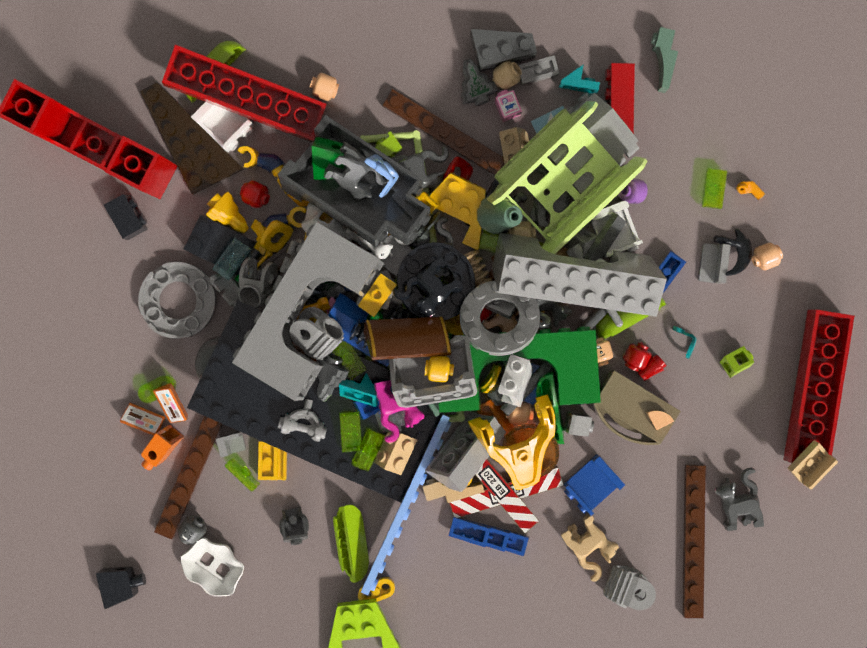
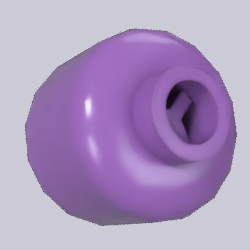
[619,179,648,204]

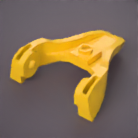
[468,394,555,490]

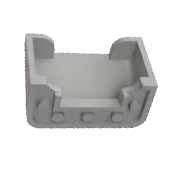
[389,335,477,408]

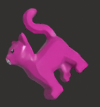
[374,380,424,443]

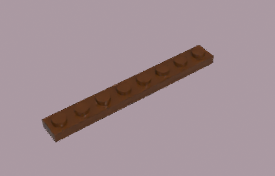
[383,89,505,176]
[154,416,223,540]
[683,465,706,619]

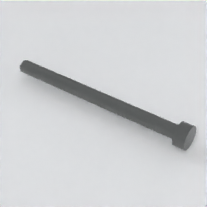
[500,308,608,416]

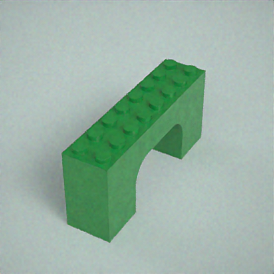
[439,327,601,413]

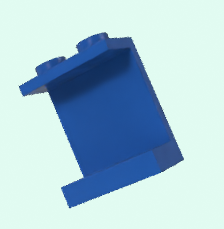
[564,454,625,516]

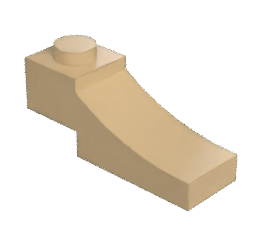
[423,477,485,503]

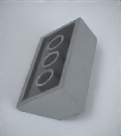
[425,412,506,492]

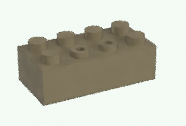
[592,369,681,445]

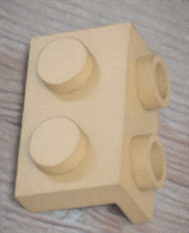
[499,127,529,164]
[374,430,417,475]
[787,440,838,489]

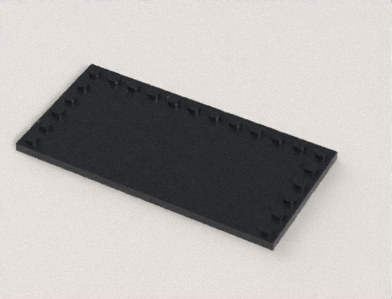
[187,300,443,503]

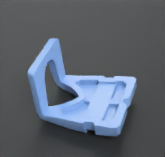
[364,154,399,198]

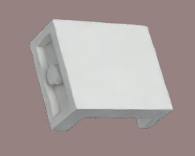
[191,102,254,152]
[590,200,643,260]
[498,355,533,407]

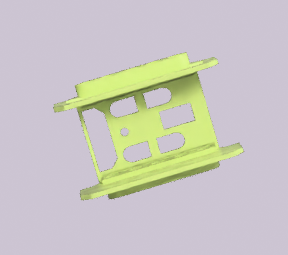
[487,101,647,254]

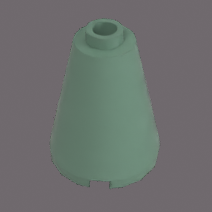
[477,195,523,234]

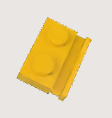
[258,441,287,480]

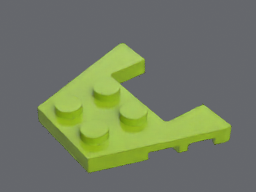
[328,599,401,648]

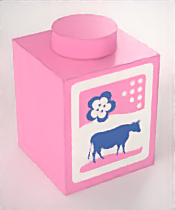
[494,90,522,122]

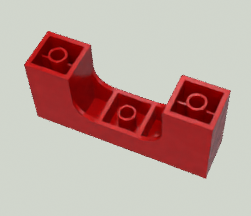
[0,79,178,199]

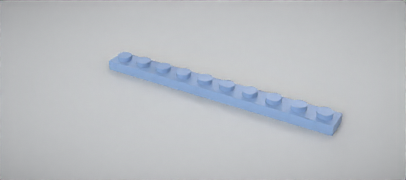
[361,414,452,595]

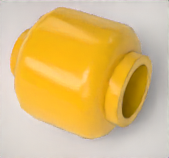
[425,356,454,382]

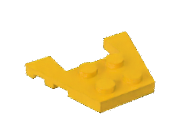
[430,173,486,250]

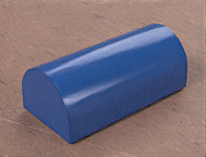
[659,251,686,293]

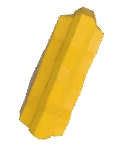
[206,191,249,233]

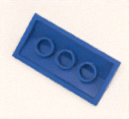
[327,293,389,367]

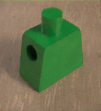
[312,137,345,180]

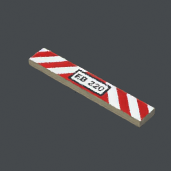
[475,459,539,533]
[450,466,564,518]

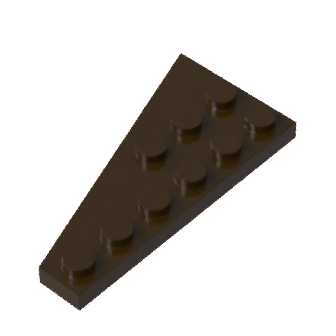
[140,83,244,195]

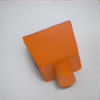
[141,424,184,470]

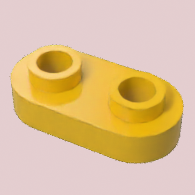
[358,577,395,602]

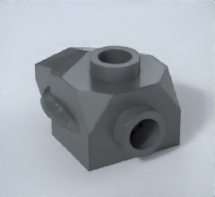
[279,507,309,545]

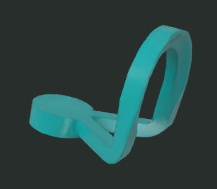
[672,326,697,359]

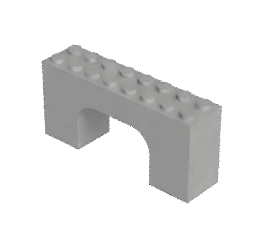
[232,222,384,401]
[492,233,667,317]

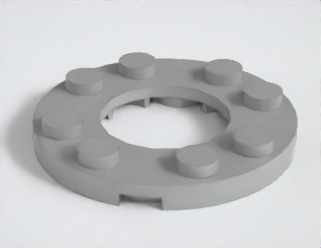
[138,262,217,339]
[460,281,540,356]

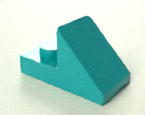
[558,64,600,94]
[339,373,378,407]

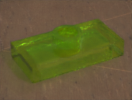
[701,168,727,209]
[332,340,367,380]
[339,412,362,452]
[351,429,385,471]
[225,458,260,492]

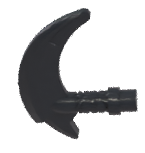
[713,229,752,276]

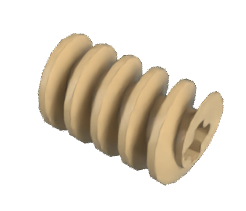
[464,250,492,288]

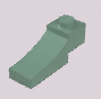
[650,27,678,93]

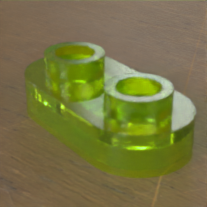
[138,375,176,403]

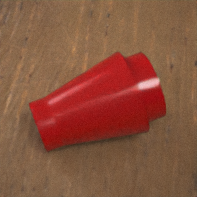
[638,354,667,381]

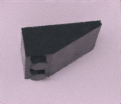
[183,214,257,275]

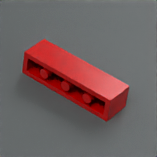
[605,63,635,134]

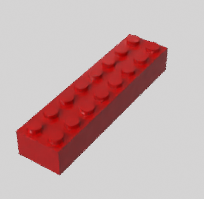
[162,45,326,142]
[783,309,855,463]

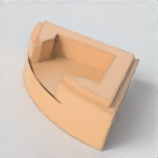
[646,410,674,430]

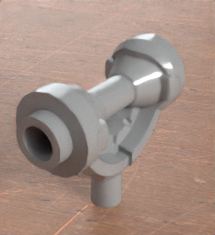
[278,399,327,442]

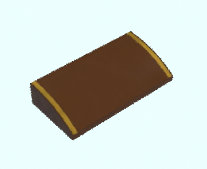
[363,317,452,360]

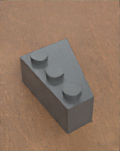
[470,29,537,72]

